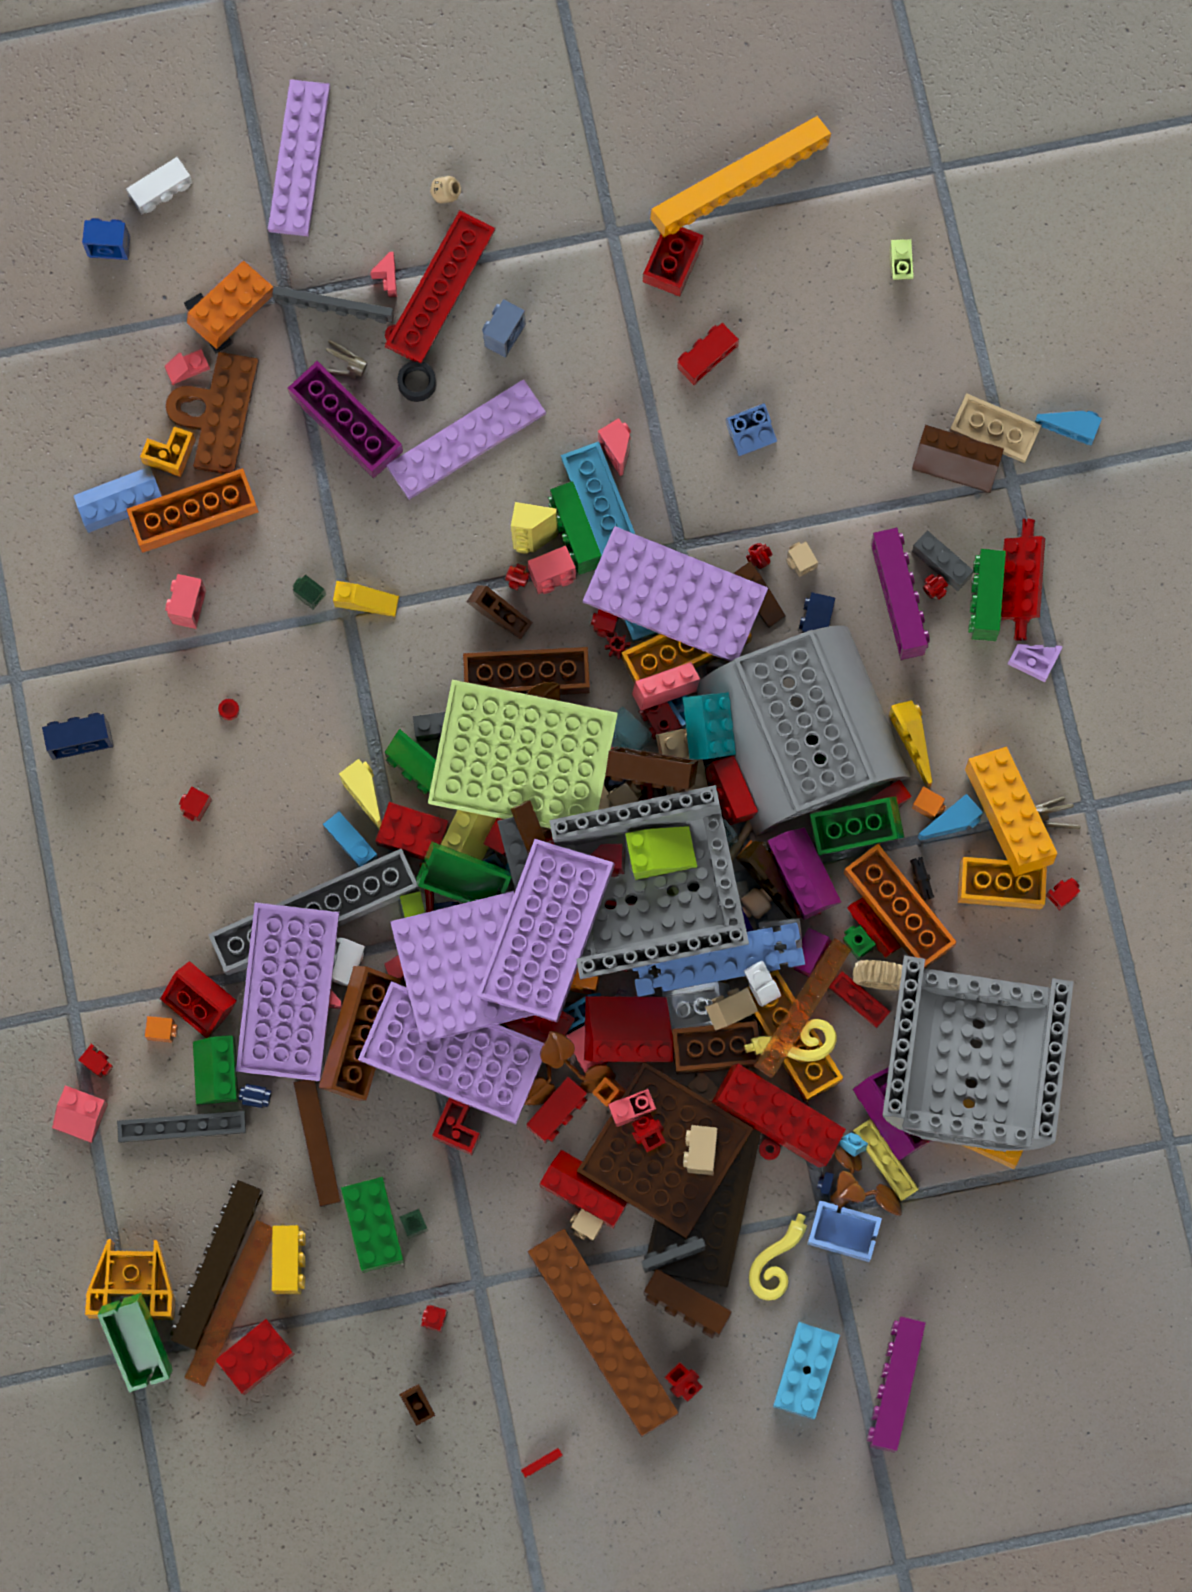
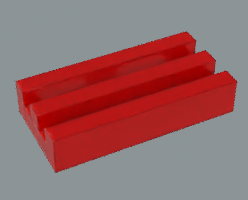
[521,1448,563,1478]

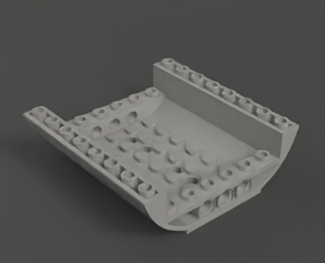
[697,626,911,837]
[549,785,749,979]
[883,956,1073,1152]

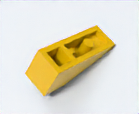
[333,581,399,617]

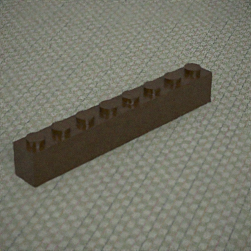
[170,1180,263,1351]

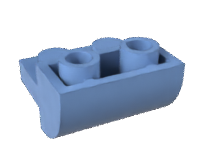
[725,403,777,456]

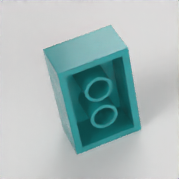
[683,692,736,760]

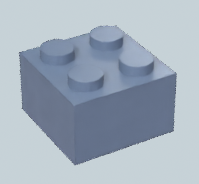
[482,299,526,358]

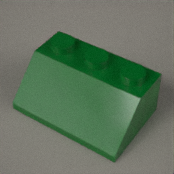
[385,729,436,795]
[193,1035,239,1105]

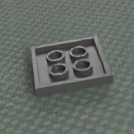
[641,1236,705,1273]

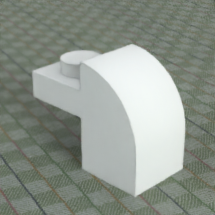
[743,960,781,1007]

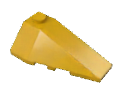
[889,700,932,788]

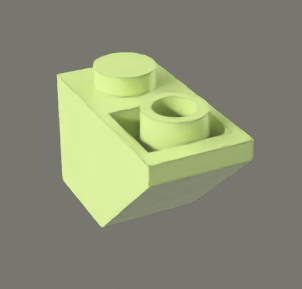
[890,239,913,280]

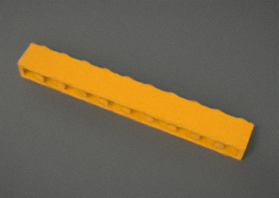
[650,116,831,237]

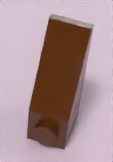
[733,562,786,628]
[466,585,533,639]

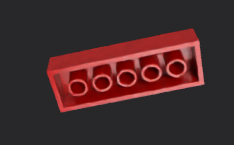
[711,1064,846,1168]

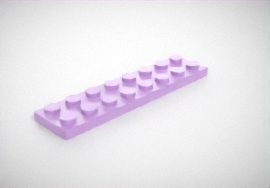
[268,79,330,236]
[387,379,546,500]

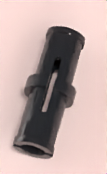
[910,857,934,901]

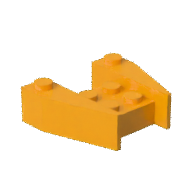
[85,1239,175,1320]

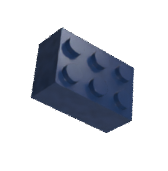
[42,713,114,760]

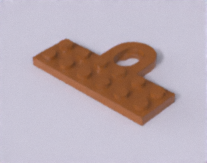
[166,352,259,474]

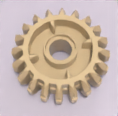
[853,960,902,991]

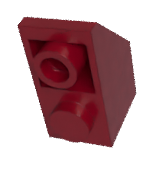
[590,844,626,877]

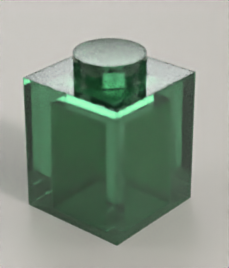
[293,574,326,610]
[400,1209,429,1239]

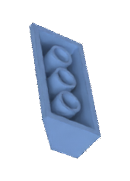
[74,466,162,533]

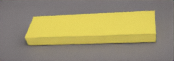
[853,1118,919,1202]

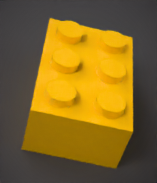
[272,1225,306,1294]

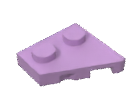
[1008,644,1063,682]

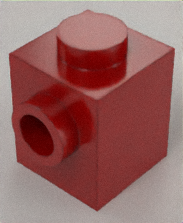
[591,609,619,638]
[179,786,212,822]

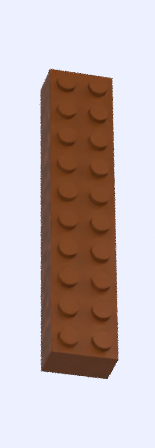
[528,1229,679,1437]

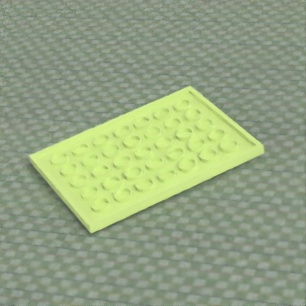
[428,679,618,828]

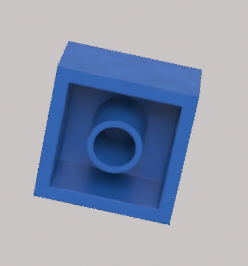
[82,218,130,260]

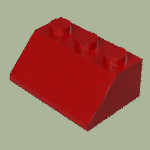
[160,961,237,1038]

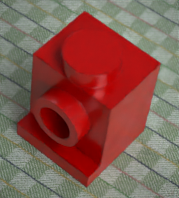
[1046,878,1080,911]
[78,1043,113,1078]
[421,1305,448,1332]

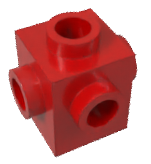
[631,1114,666,1152]
[664,1363,703,1402]

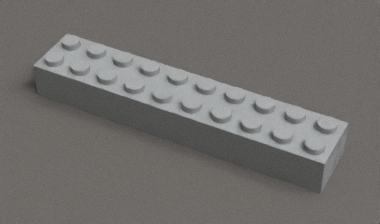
[208,849,420,977]

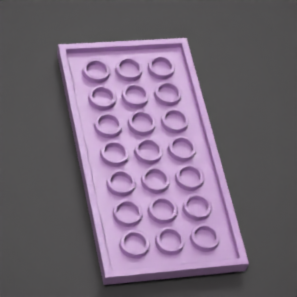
[583,526,768,662]
[477,839,615,1022]
[236,903,340,1081]
[358,981,544,1125]

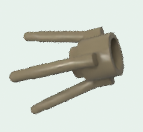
[326,339,367,379]
[1035,796,1081,829]

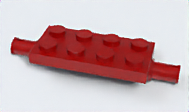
[1001,518,1045,641]

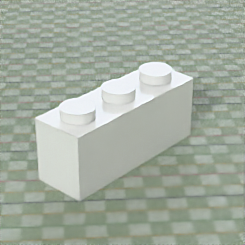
[126,157,192,215]

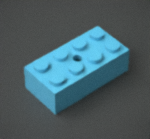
[773,1322,840,1420]

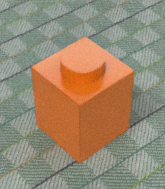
[912,786,946,821]
[145,1016,178,1043]
[592,1077,626,1107]

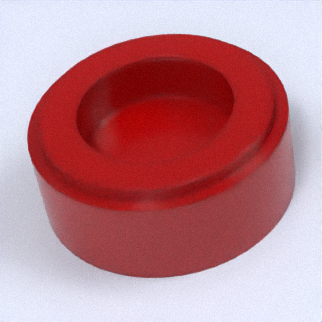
[218,699,240,720]

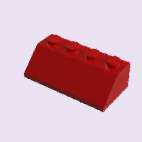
[539,1149,628,1229]

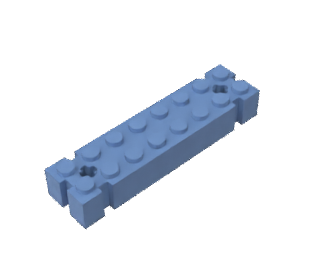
[632,922,805,997]

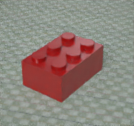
[643,227,704,297]
[376,802,450,861]
[215,1319,295,1395]

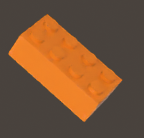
[187,260,273,349]

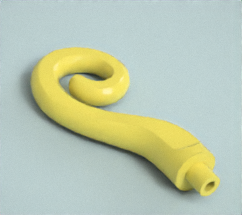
[744,1019,837,1062]
[749,1213,807,1301]

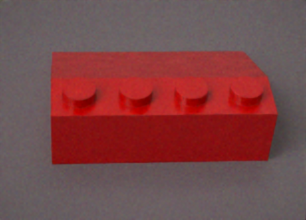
[584,996,673,1062]

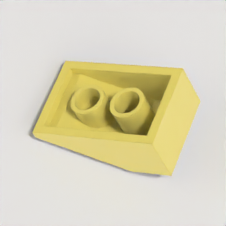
[339,759,382,830]

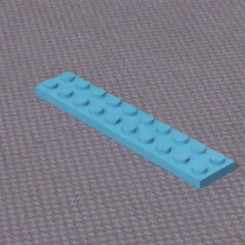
[561,442,658,642]

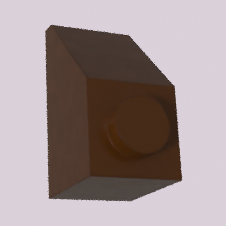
[399,1384,436,1426]

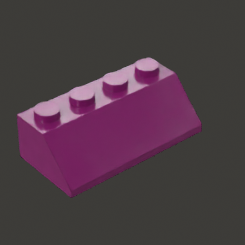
[767,827,841,920]
[853,1067,933,1161]

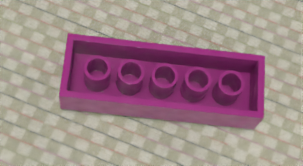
[288,361,403,479]
[871,527,930,661]
[866,1316,926,1453]

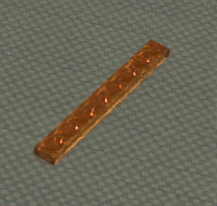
[754,938,851,1078]
[184,1220,272,1387]

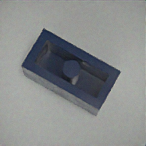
[799,592,835,633]

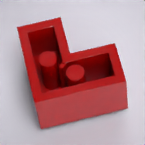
[432,1098,481,1156]

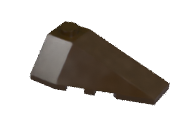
[736,841,798,919]

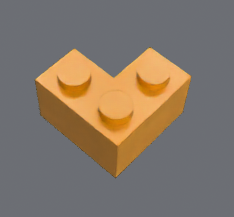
[140,427,196,477]

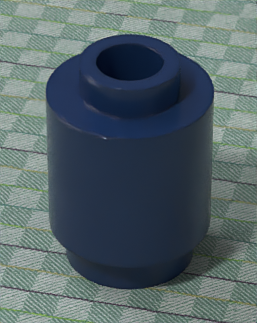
[239,1084,272,1108]

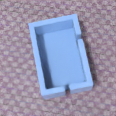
[807,1201,882,1262]

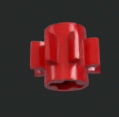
[746,543,773,569]
[505,563,530,590]
[922,574,948,600]
[605,632,630,660]

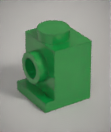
[843,925,876,960]

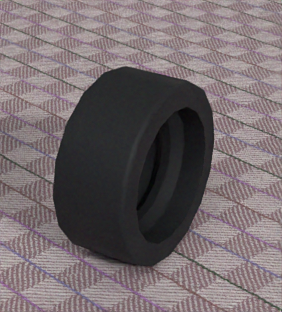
[397,361,437,402]

